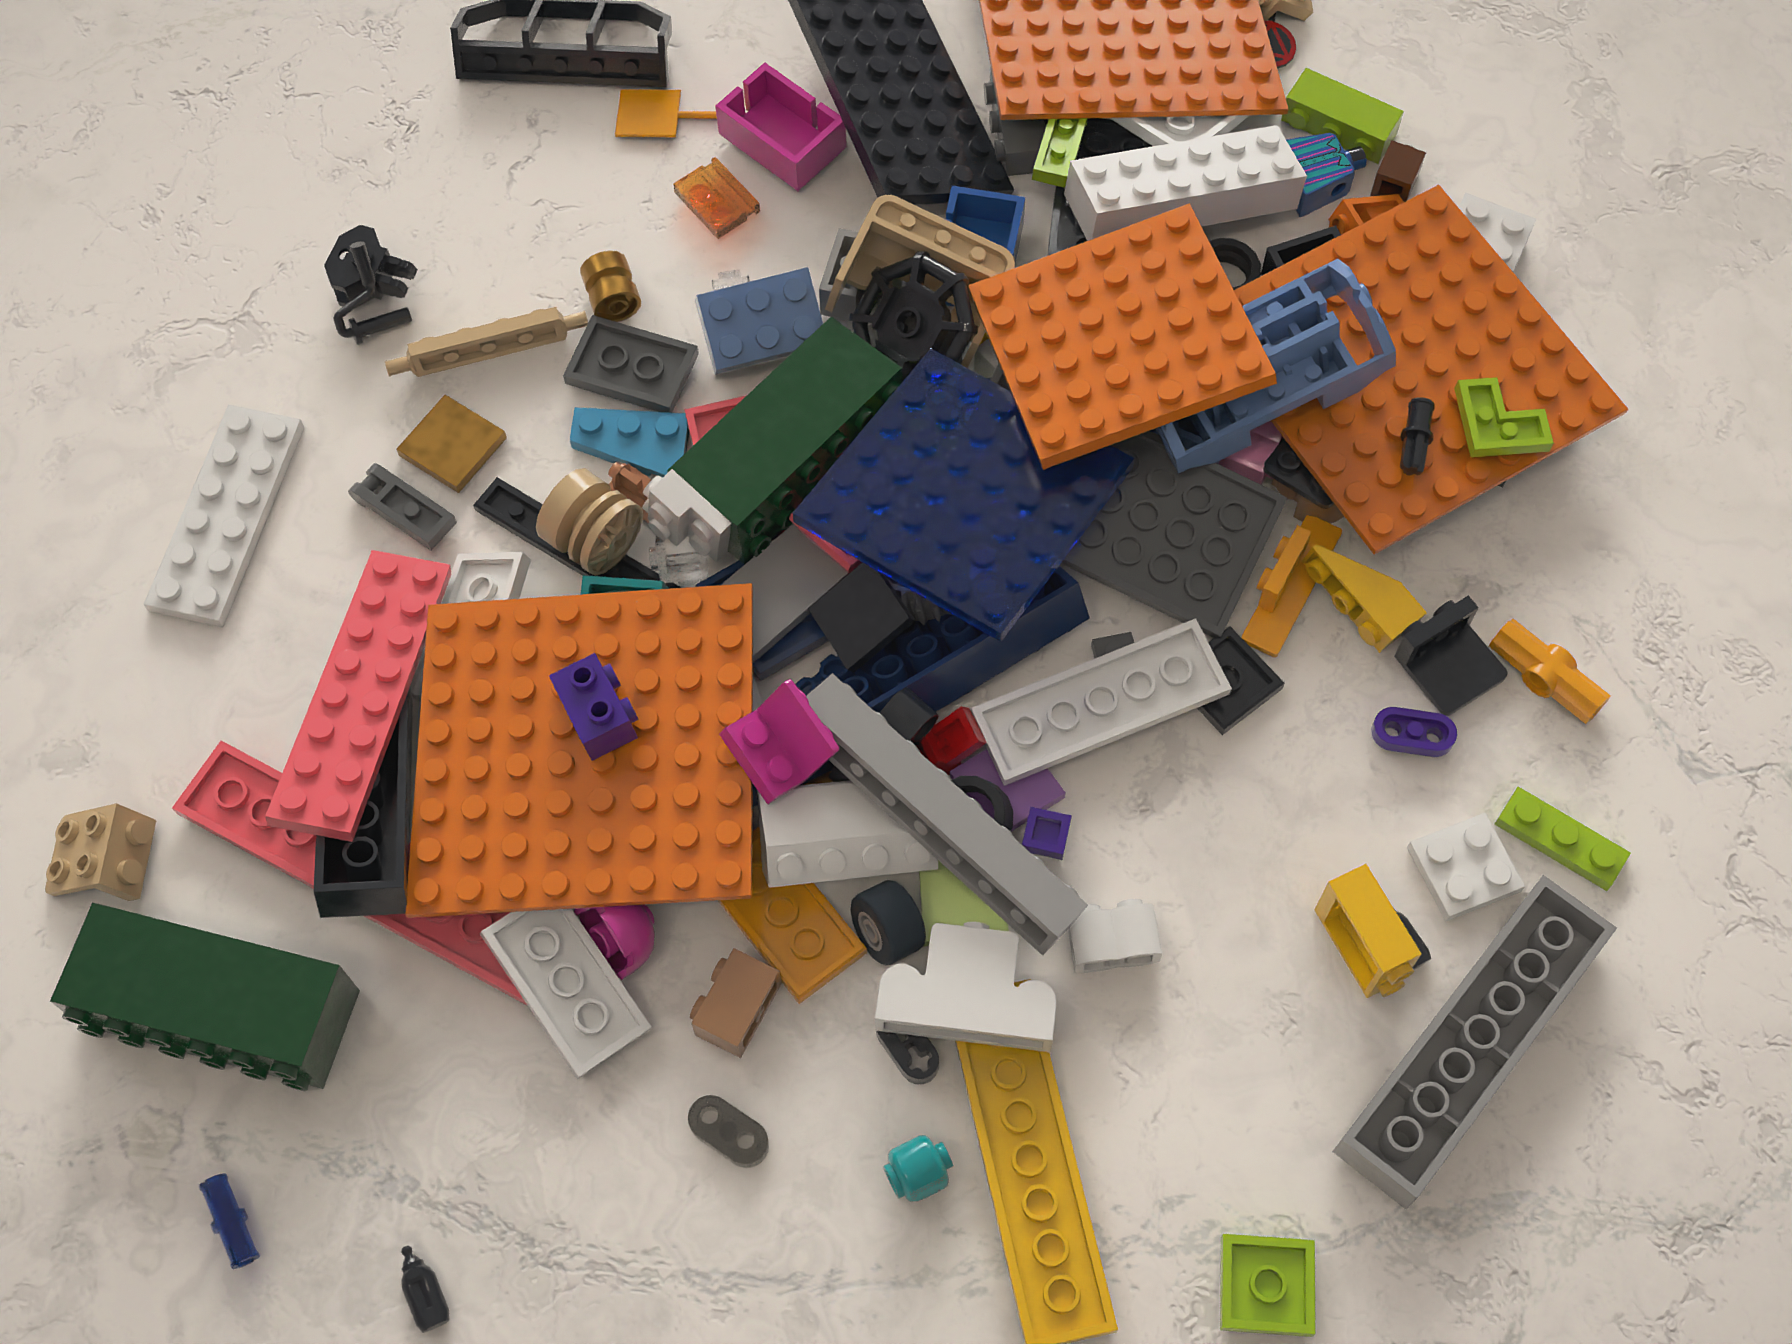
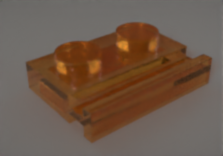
[673,157,760,239]

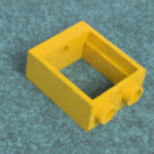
[1314,864,1421,998]

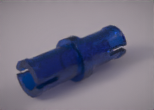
[199,1173,260,1269]

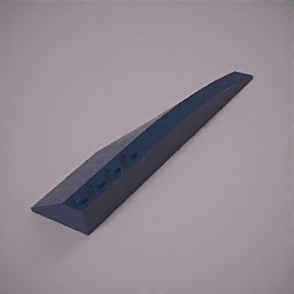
[753,549,1090,807]

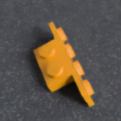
[1241,515,1342,657]

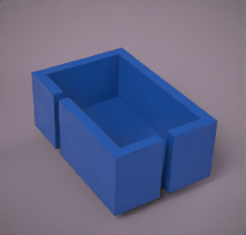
[945,186,1025,307]

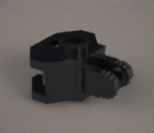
[324,225,418,306]

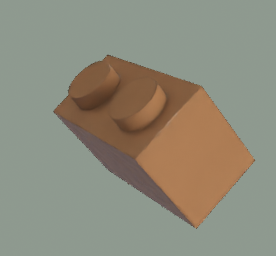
[690,948,782,1058]

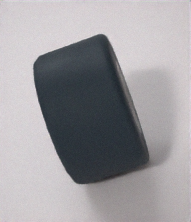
[850,880,926,965]

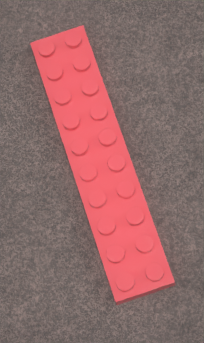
[172,740,527,1005]

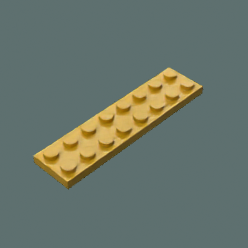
[955,979,1118,1344]

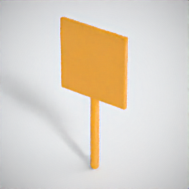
[615,89,717,137]

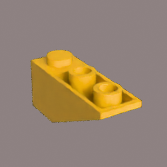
[1302,544,1427,653]

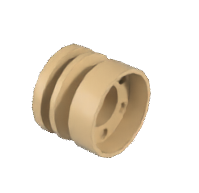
[536,468,643,576]

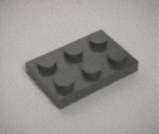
[563,315,699,413]

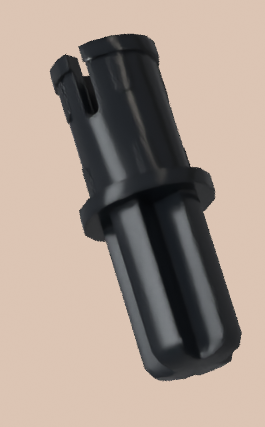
[1400,397,1435,476]

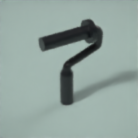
[333,241,412,345]

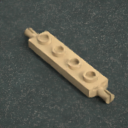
[385,307,588,377]

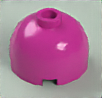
[573,904,655,980]

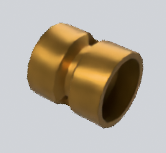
[580,250,641,322]

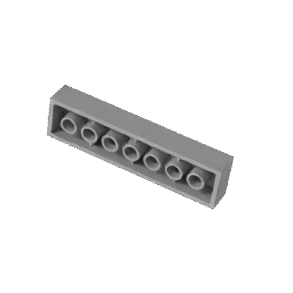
[1332,875,1617,1209]

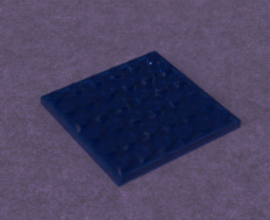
[793,349,1135,642]

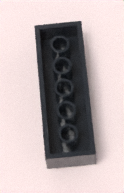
[313,686,413,918]

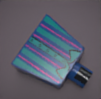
[1286,133,1367,217]

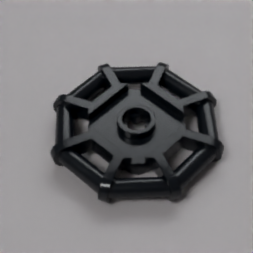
[848,251,978,397]

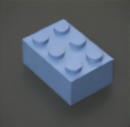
[695,267,823,375]

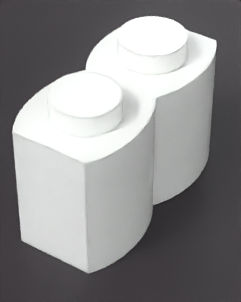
[1068,899,1162,973]

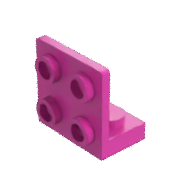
[719,679,839,804]

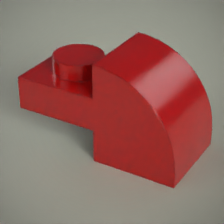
[917,706,987,775]

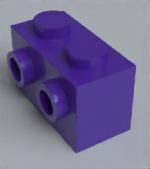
[549,653,639,761]

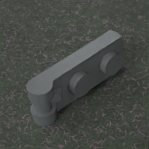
[348,463,457,551]

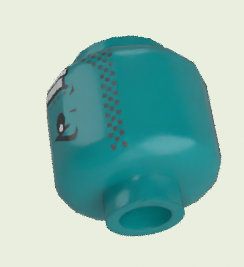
[883,1135,953,1203]

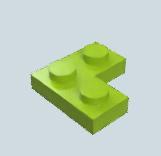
[1454,377,1554,457]

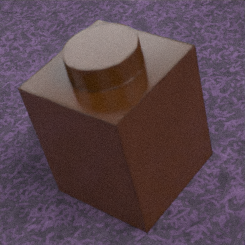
[1370,140,1426,202]

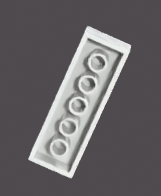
[1064,125,1307,241]

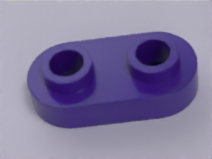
[1371,707,1457,757]

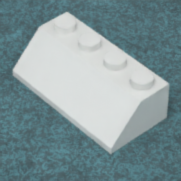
[757,780,938,888]

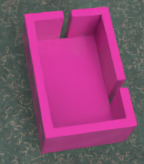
[715,62,847,191]

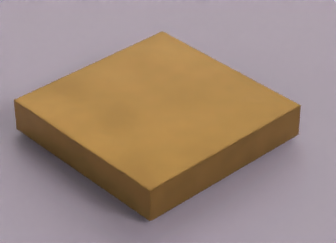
[396,395,507,493]

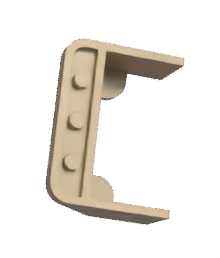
[825,195,1015,375]

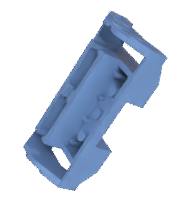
[1156,259,1396,474]

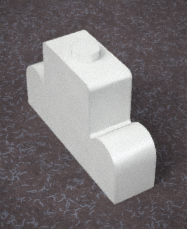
[875,922,1056,1052]

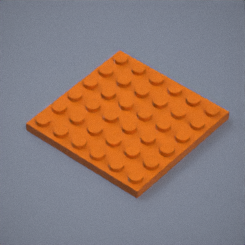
[968,203,1277,470]

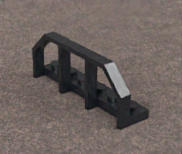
[450,0,672,87]

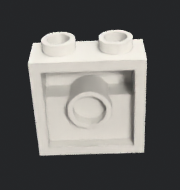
[642,469,732,562]

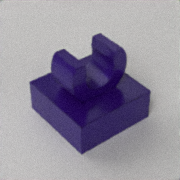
[1022,807,1072,860]

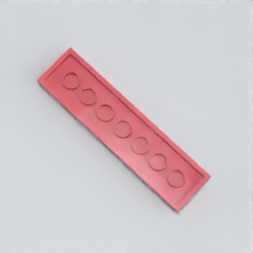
[265,550,452,842]

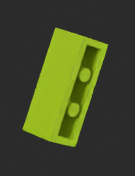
[1281,68,1404,164]

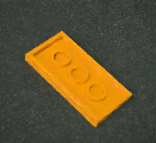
[717,827,867,1004]

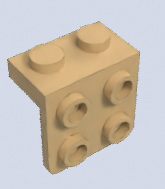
[45,803,156,901]

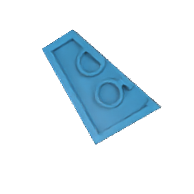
[570,407,689,478]

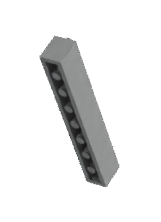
[806,673,1088,956]

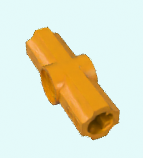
[1488,619,1611,724]

